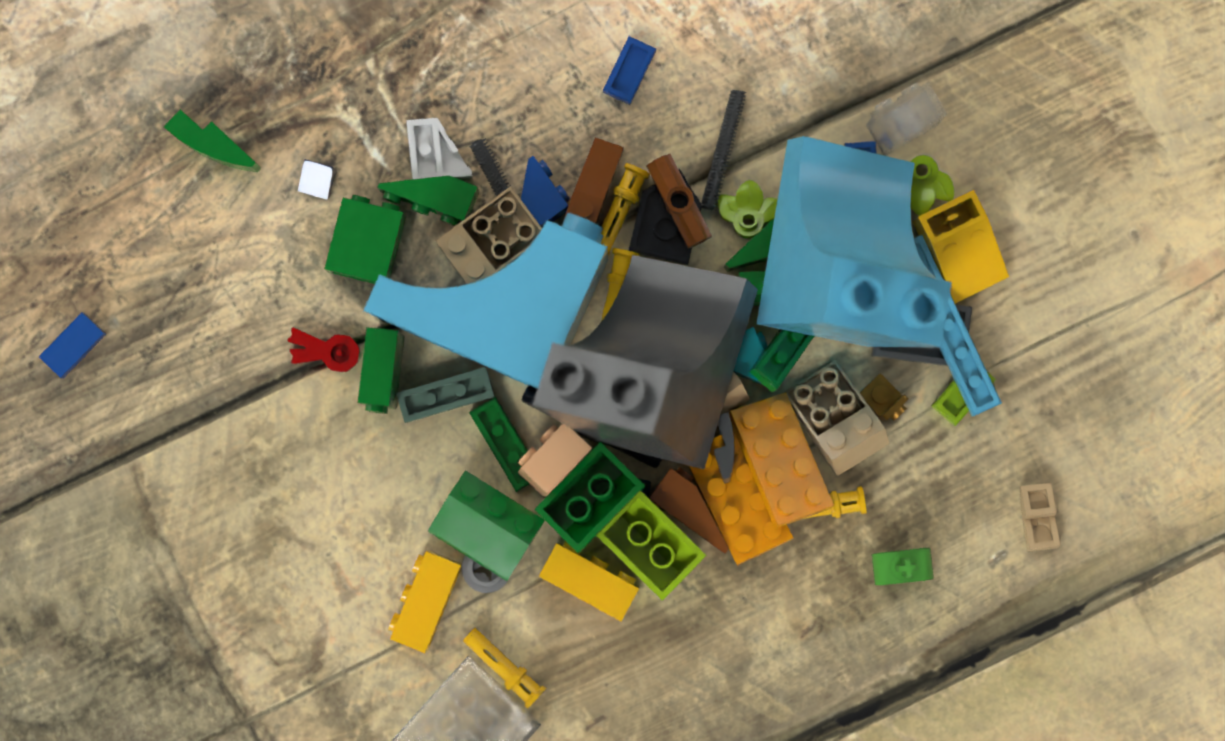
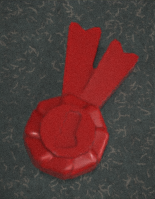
[287,328,360,372]

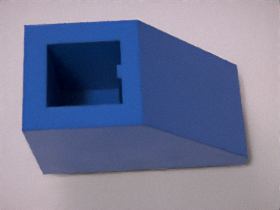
[521,156,570,228]

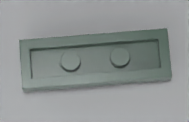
[396,367,495,423]

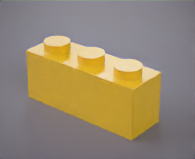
[539,541,639,622]
[388,550,462,653]

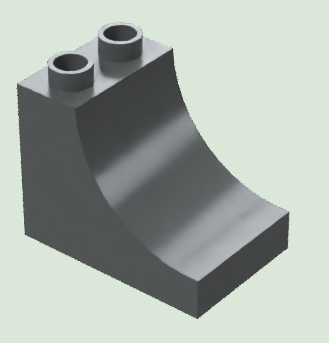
[533,255,758,469]

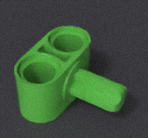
[871,548,934,585]

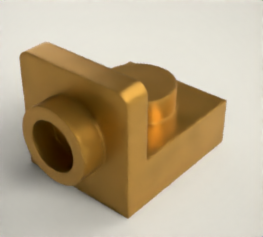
[859,373,909,421]

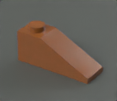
[564,137,624,224]
[649,467,729,554]

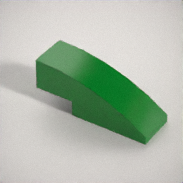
[164,109,261,173]

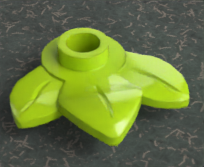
[910,155,954,216]
[718,180,778,239]

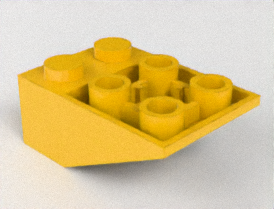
[912,190,1009,304]

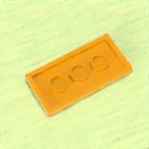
[729,392,834,529]
[688,429,793,566]

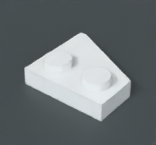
[406,118,472,179]

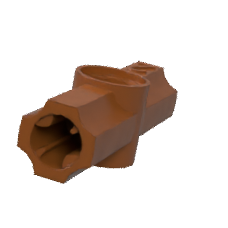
[646,154,712,249]

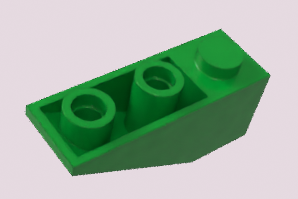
[377,175,480,227]

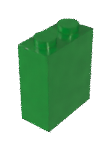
[324,195,406,284]
[357,327,405,414]

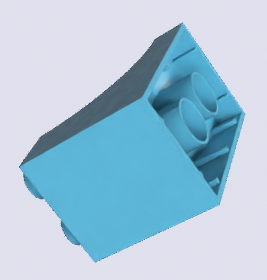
[757,136,952,347]
[364,213,608,389]

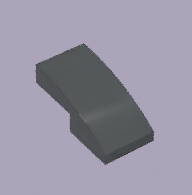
[714,412,734,484]

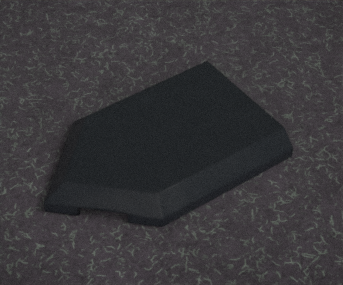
[628,169,702,265]

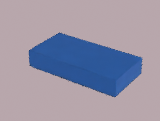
[603,36,656,105]
[39,312,106,379]

